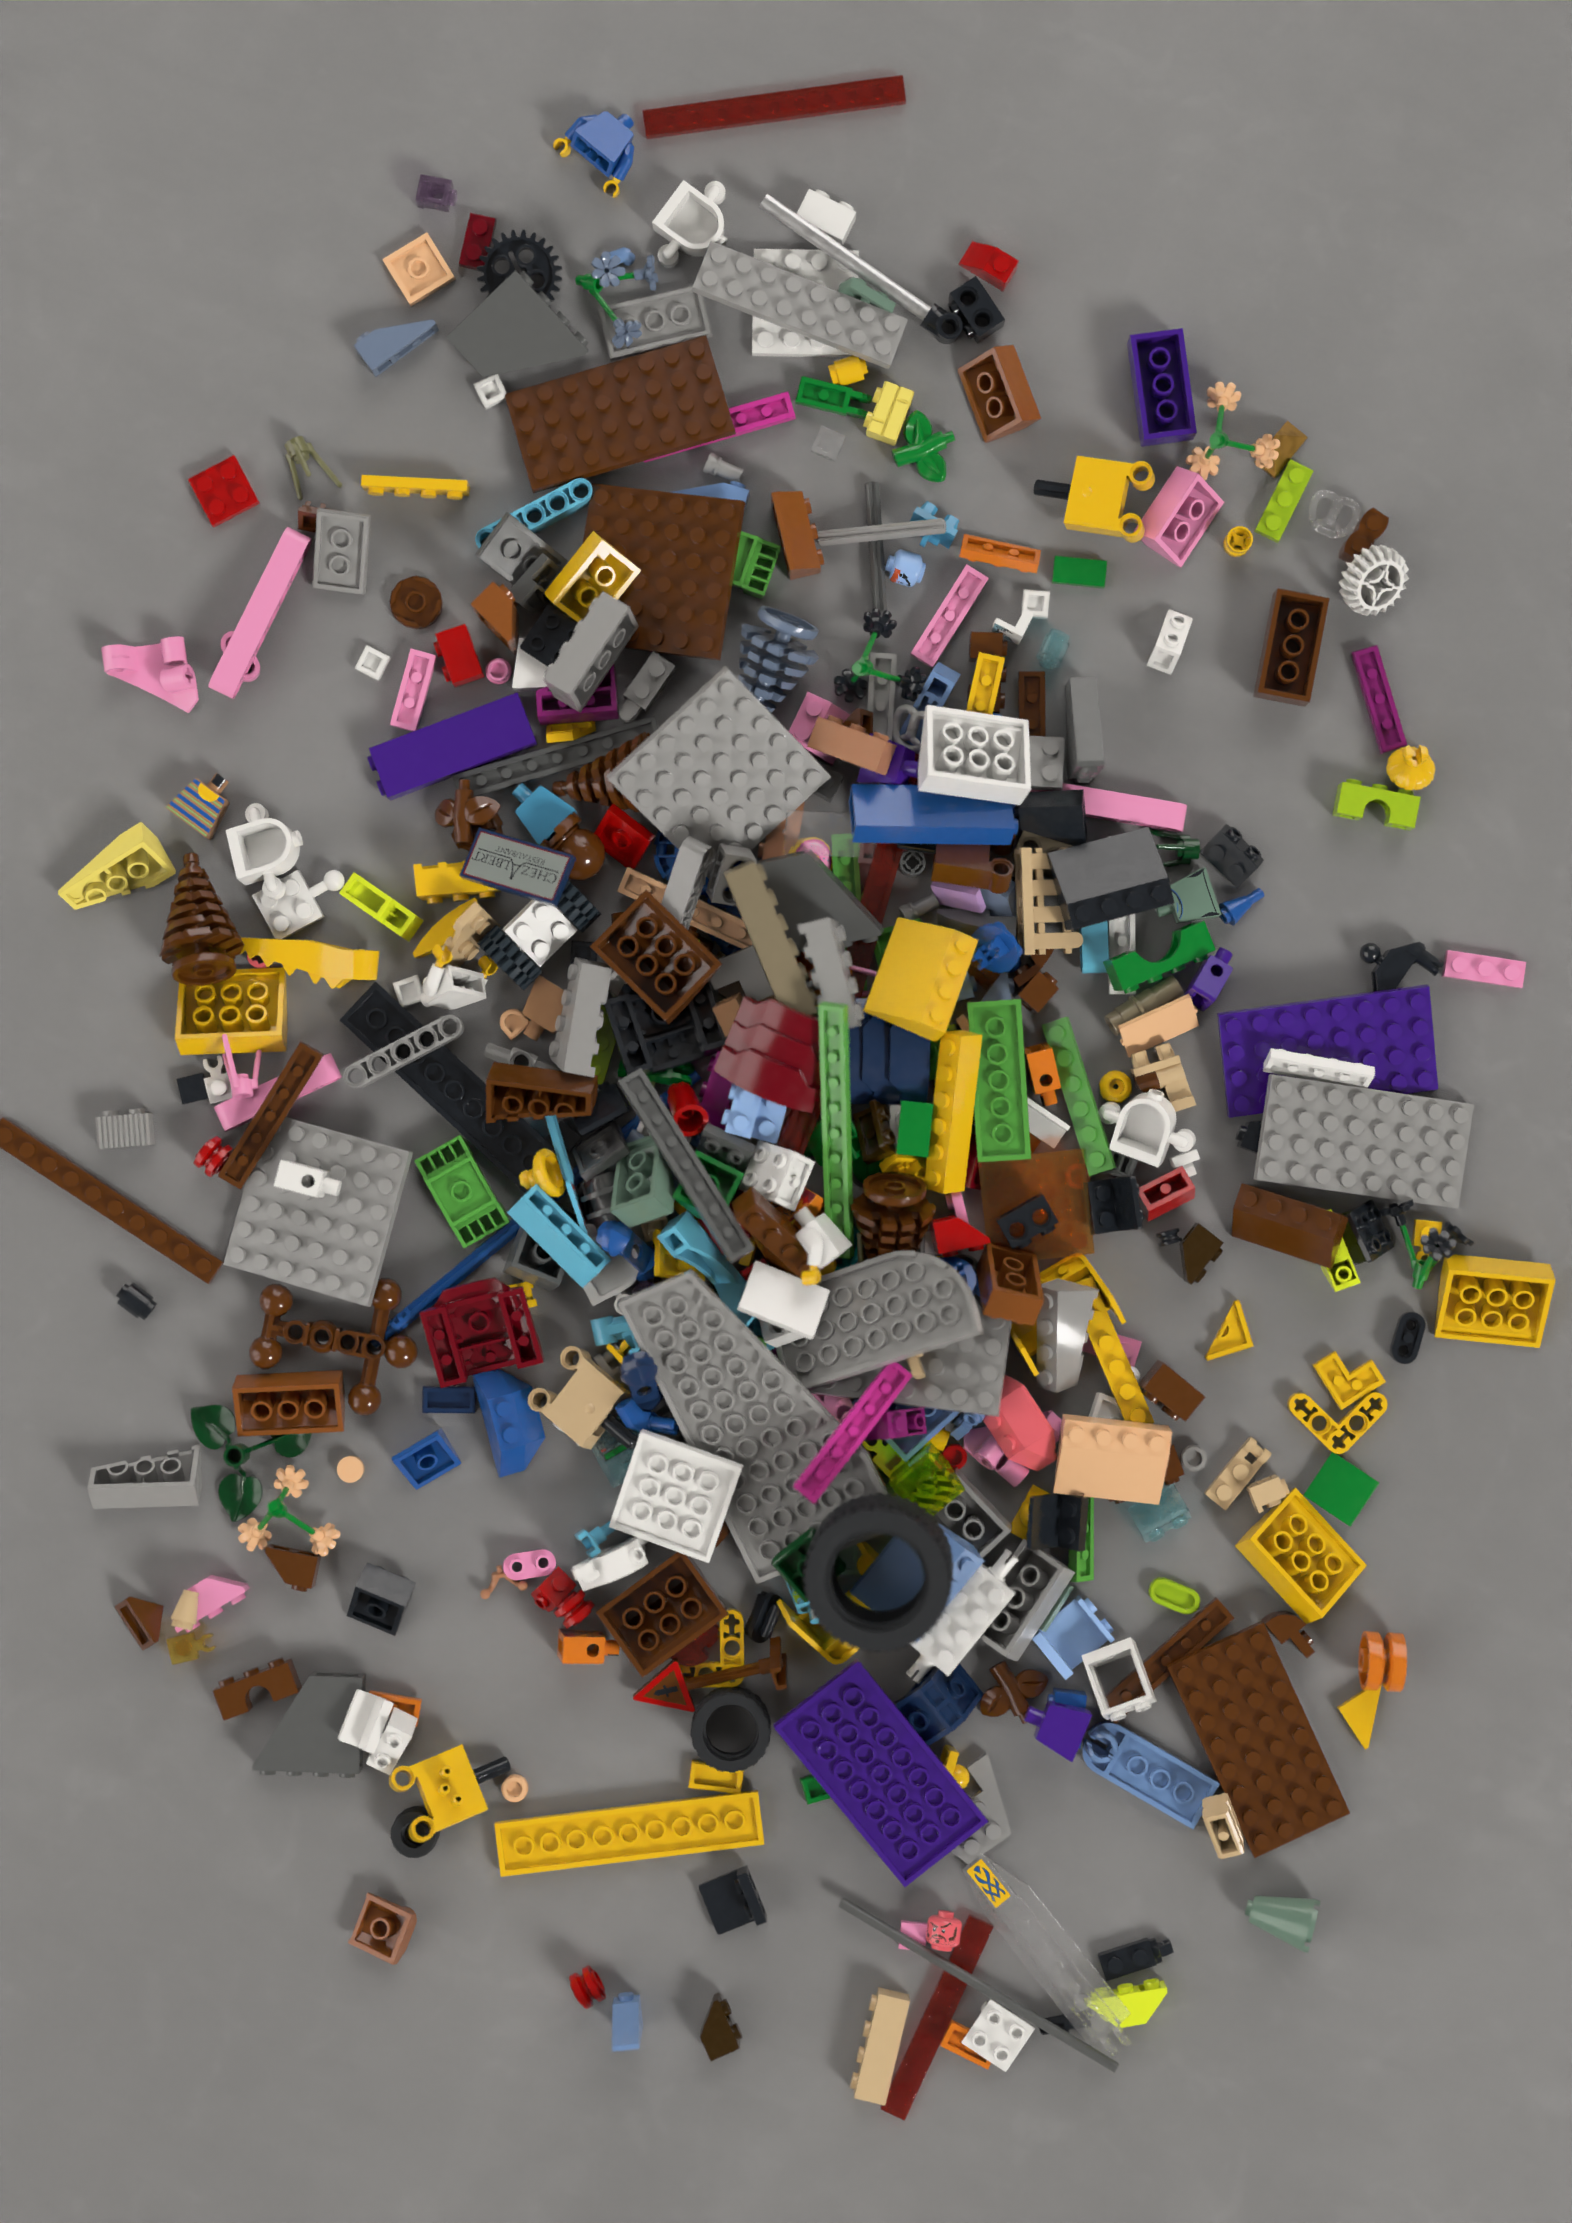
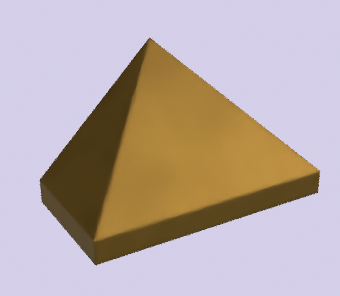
[1254,421,1308,479]

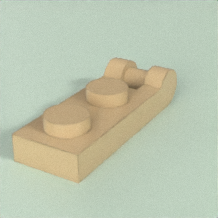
[1204,1436,1272,1511]

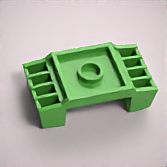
[732,531,782,599]
[414,1135,510,1248]

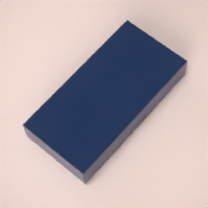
[422,1386,476,1413]

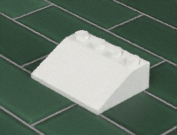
[918,705,1031,805]

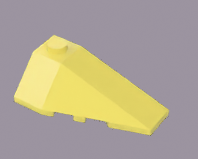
[58,822,176,910]

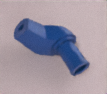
[615,1398,679,1436]

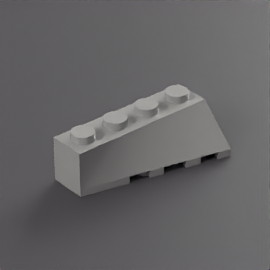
[1036,1278,1099,1393]
[87,1444,202,1509]

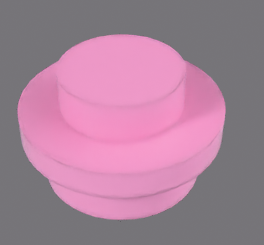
[485,658,512,685]

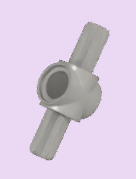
[484,1043,560,1071]

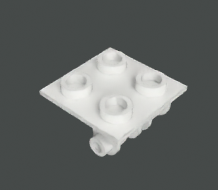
[961,1998,1035,2072]

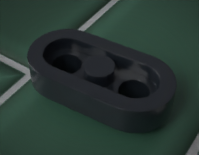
[1390,1312,1426,1364]

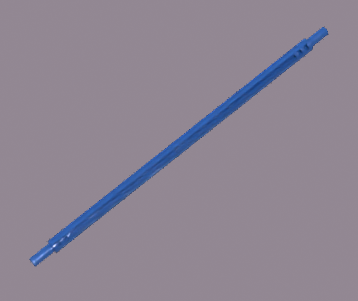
[370,1071,701,1348]

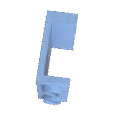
[1033,1595,1115,1680]

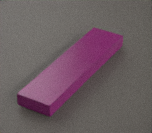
[1351,645,1407,754]

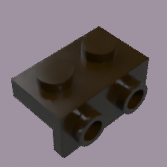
[853,1099,896,1165]

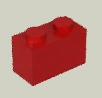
[433,624,485,687]
[1138,1166,1195,1222]

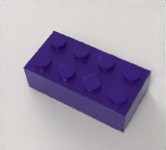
[1127,328,1197,447]

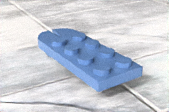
[1082,1721,1220,1830]

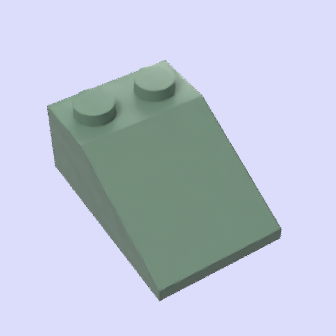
[610,1135,675,1228]

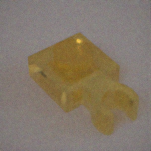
[166,1632,216,1665]

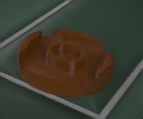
[389,576,443,630]

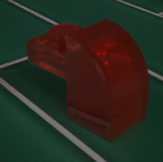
[670,1624,720,1666]

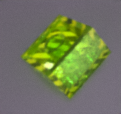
[889,1442,965,1516]

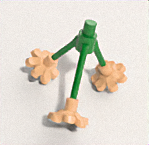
[1186,382,1280,480]
[238,1465,340,1557]

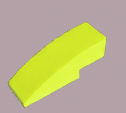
[339,872,424,942]

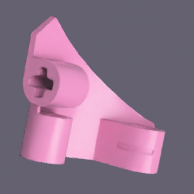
[101,636,199,713]
[963,1410,1062,1488]

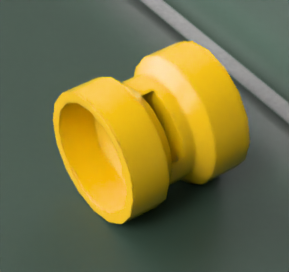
[1223,526,1253,557]

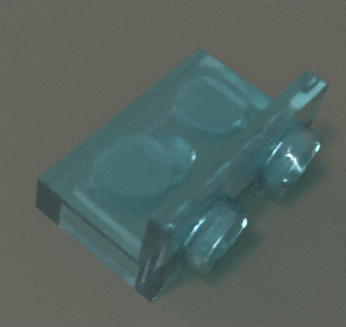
[1127,1483,1191,1543]

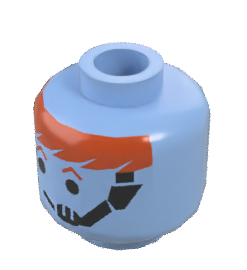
[885,549,926,587]

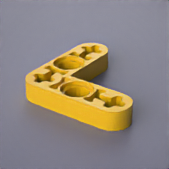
[1287,1392,1388,1454]
[679,1608,744,1688]

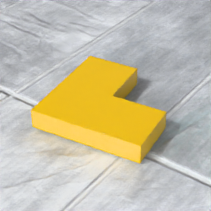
[1312,1351,1386,1410]

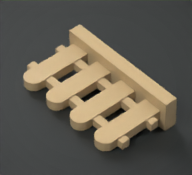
[1014,847,1083,955]

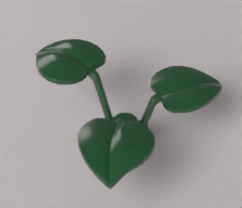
[191,1404,312,1522]

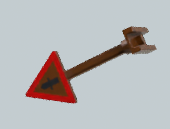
[633,1636,787,1712]

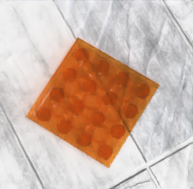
[978,1148,1095,1260]

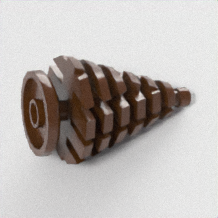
[552,731,650,813]
[159,852,244,986]
[851,1172,936,1260]

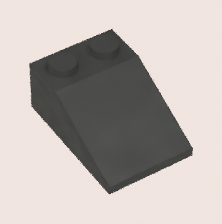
[503,1200,584,1291]

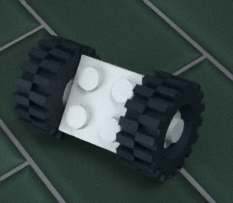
[477,880,601,990]

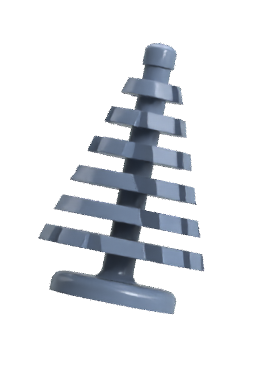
[738,606,819,713]

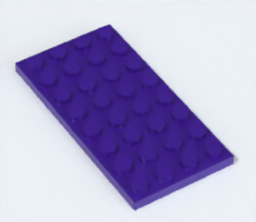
[1217,985,1438,1118]
[773,1658,989,1887]

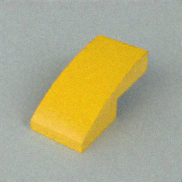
[879,1149,927,1181]

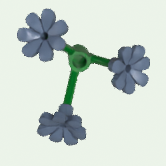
[575,251,658,349]

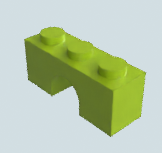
[1332,779,1421,831]

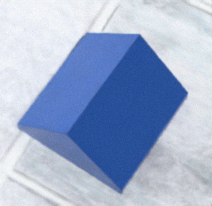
[392,1428,462,1490]

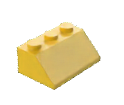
[544,531,641,622]

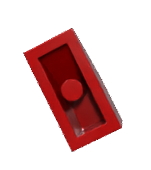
[958,241,1019,292]

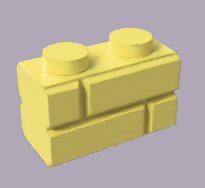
[863,381,914,446]

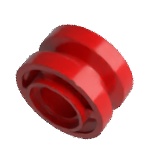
[193,1136,234,1177]
[553,1588,595,1629]
[569,1965,606,2010]

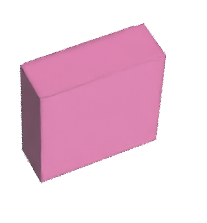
[898,1920,927,1950]

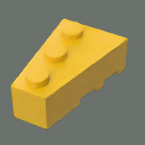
[413,860,501,905]

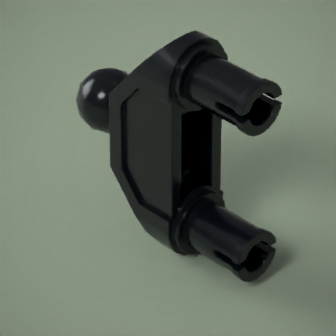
[1360,941,1444,992]

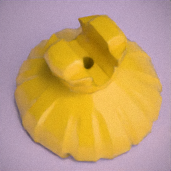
[1386,745,1436,790]
[519,1148,566,1197]

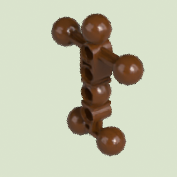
[249,1278,418,1415]

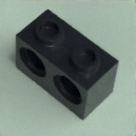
[948,276,1005,344]
[995,1192,1059,1249]

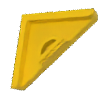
[1205,1299,1254,1361]
[1337,1685,1382,1750]

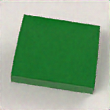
[1303,1452,1380,1527]

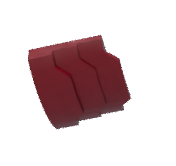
[714,995,821,1113]
[419,1277,545,1388]

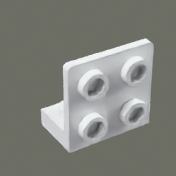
[739,1141,815,1211]

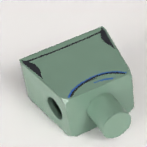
[1155,867,1221,924]

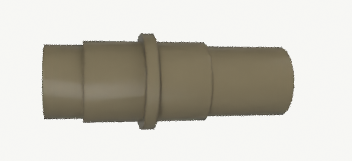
[1104,975,1184,1036]

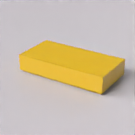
[688,1760,744,1793]

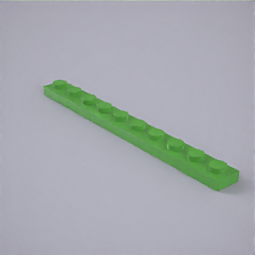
[818,1001,854,1259]

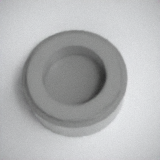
[1180,1445,1207,1472]

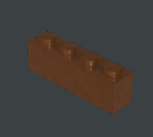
[486,1062,598,1123]
[732,1186,826,1278]

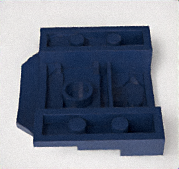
[849,998,930,1105]

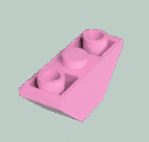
[175,1575,250,1633]

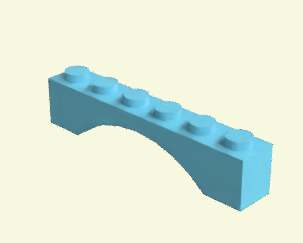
[657,1210,775,1350]

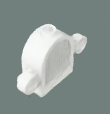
[652,180,728,268]
[226,803,303,900]
[1099,1089,1196,1167]
[583,1223,640,1315]
[571,1536,649,1591]

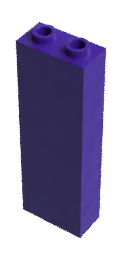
[367,692,538,801]

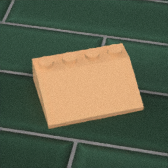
[1053,1414,1172,1505]

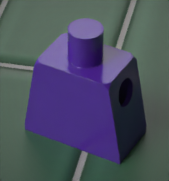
[857,733,919,785]
[1183,947,1233,1012]
[1024,1700,1092,1762]

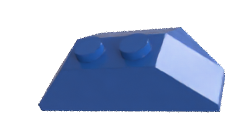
[472,1369,546,1478]

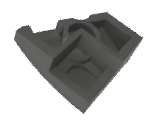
[510,553,562,614]

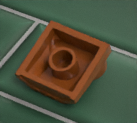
[348,1893,417,1965]

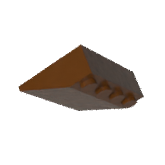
[590,889,722,1024]
[596,1552,729,1678]

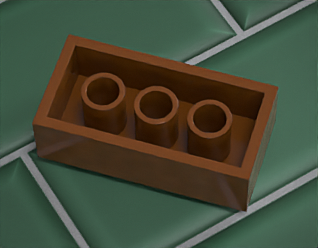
[1253,588,1330,707]

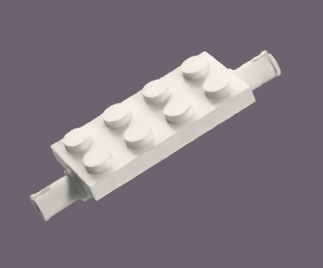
[906,1549,1019,1683]

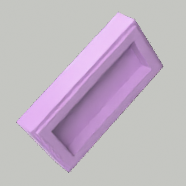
[930,881,986,913]

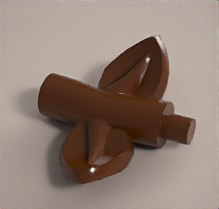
[435,779,501,845]
[980,1660,1049,1724]

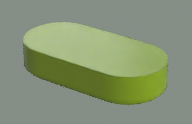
[1148,1577,1200,1615]

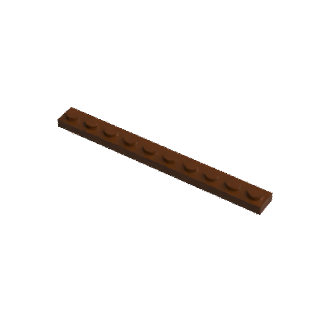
[0,1117,224,1284]

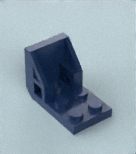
[894,1663,984,1746]

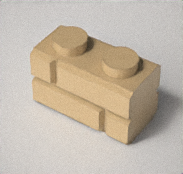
[1202,1793,1244,1859]

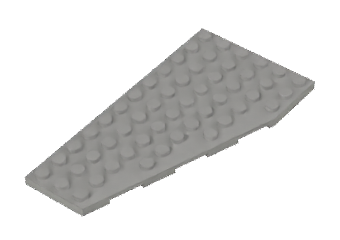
[618,1269,887,1584]

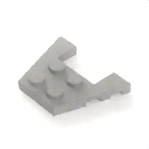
[951,1752,1012,1865]

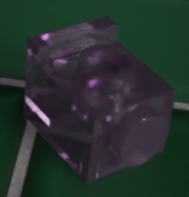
[415,174,457,212]

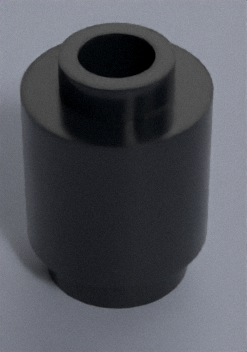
[116,1282,157,1320]

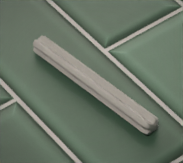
[817,518,946,546]

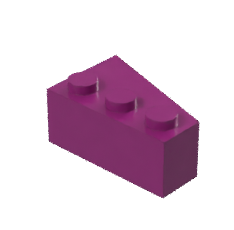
[536,664,619,725]
[699,1051,733,1131]

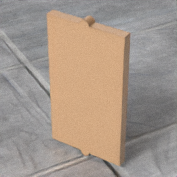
[1118,994,1199,1058]

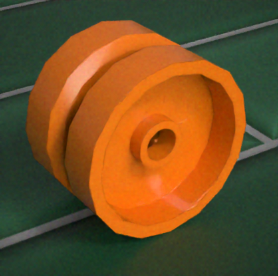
[1358,1631,1407,1692]

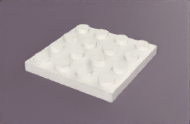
[752,249,859,357]
[609,1429,743,1563]

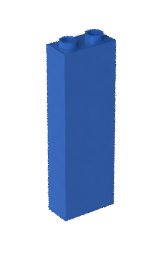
[848,784,1018,845]

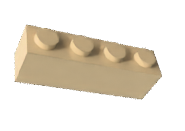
[850,1987,910,2106]

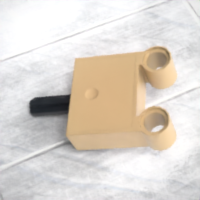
[528,1346,638,1450]

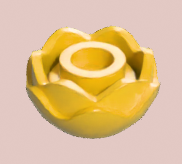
[1099,1070,1132,1103]

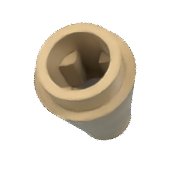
[170,1589,199,1630]

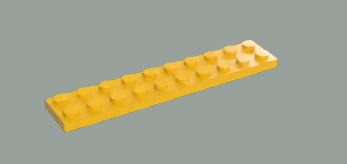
[494,1790,764,1877]

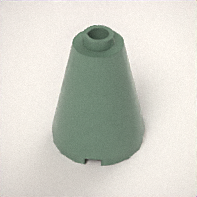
[1245,1896,1321,1953]

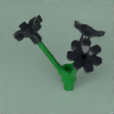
[834,608,926,703]
[1380,1199,1474,1289]

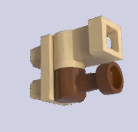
[1130,1043,1196,1112]

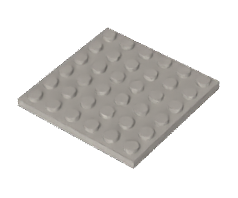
[607,666,831,879]
[223,1117,413,1307]

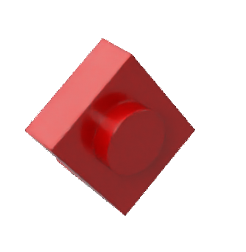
[531,1566,577,1612]

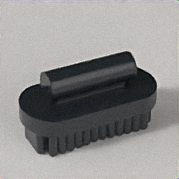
[744,1591,783,1643]

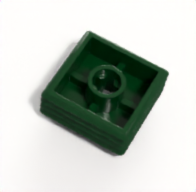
[771,1527,846,1602]

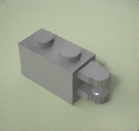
[619,651,676,724]

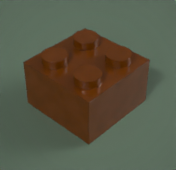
[1138,1360,1205,1422]

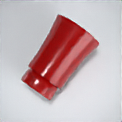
[667,1082,709,1137]

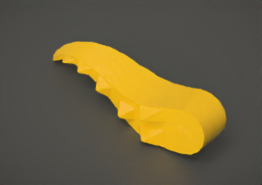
[240,937,380,989]

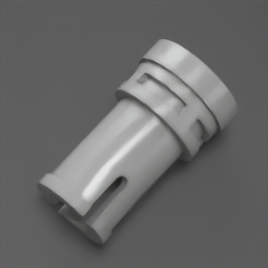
[703,452,744,482]
[898,893,940,920]

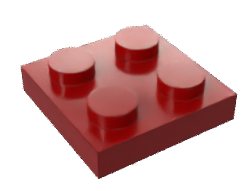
[188,455,260,527]
[595,804,655,869]

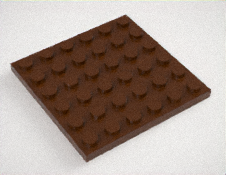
[571,483,745,661]

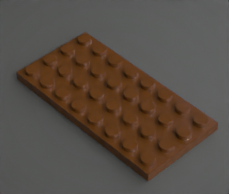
[505,335,736,493]
[1166,1621,1350,1858]

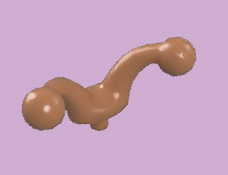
[480,1565,528,1599]

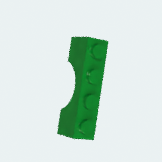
[1103,921,1216,994]

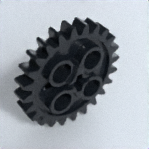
[477,230,562,302]

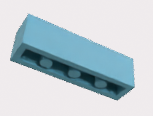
[507,1184,612,1288]

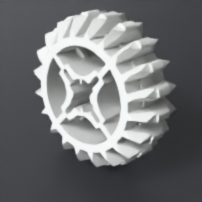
[1339,545,1409,616]

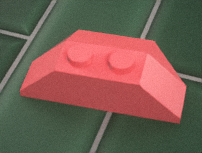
[983,1375,1057,1472]

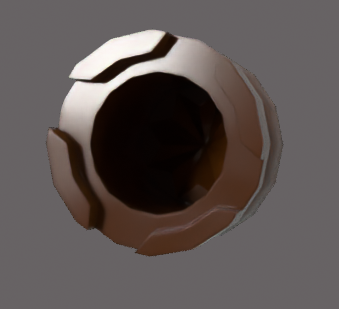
[540,812,605,880]

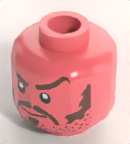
[926,1910,962,1952]

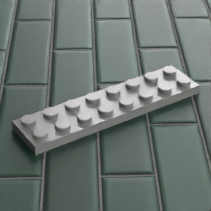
[692,241,908,369]

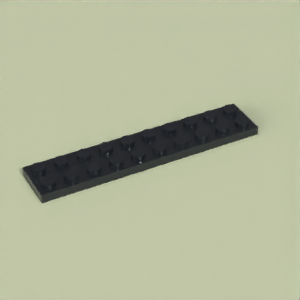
[340,981,556,1194]

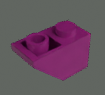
[866,1407,927,1440]

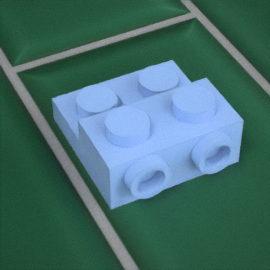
[721,1083,787,1144]

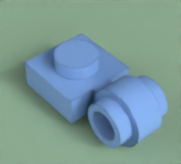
[950,1412,986,1440]

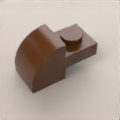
[1262,1611,1315,1658]

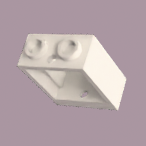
[1081,1637,1157,1721]

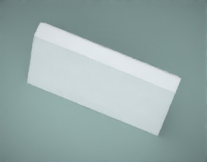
[737,1261,830,1340]

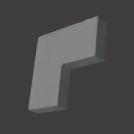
[710,945,774,1001]

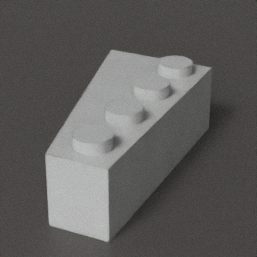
[798,917,864,1029]
[549,957,612,1077]

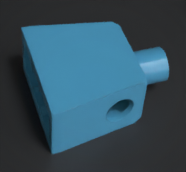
[512,783,577,845]

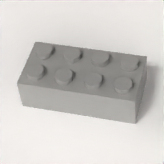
[543,592,639,713]
[980,1539,1075,1662]

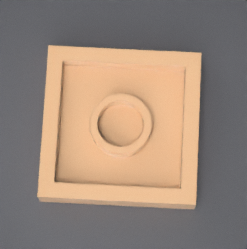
[382,232,456,307]

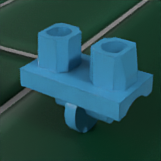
[910,501,959,549]

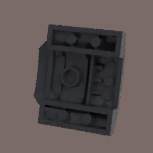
[604,982,727,1076]

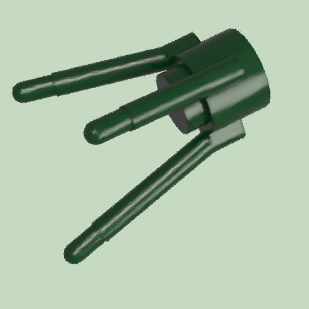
[1149,828,1200,868]

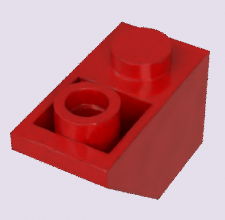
[929,1215,991,1257]

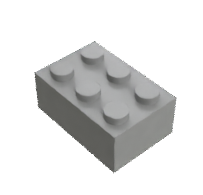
[933,1468,1012,1558]

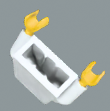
[420,944,498,1010]
[793,1206,852,1285]

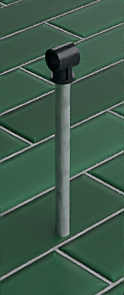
[759,194,963,344]

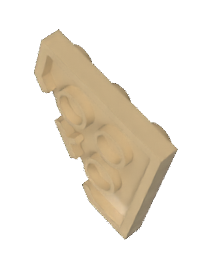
[435,902,501,968]

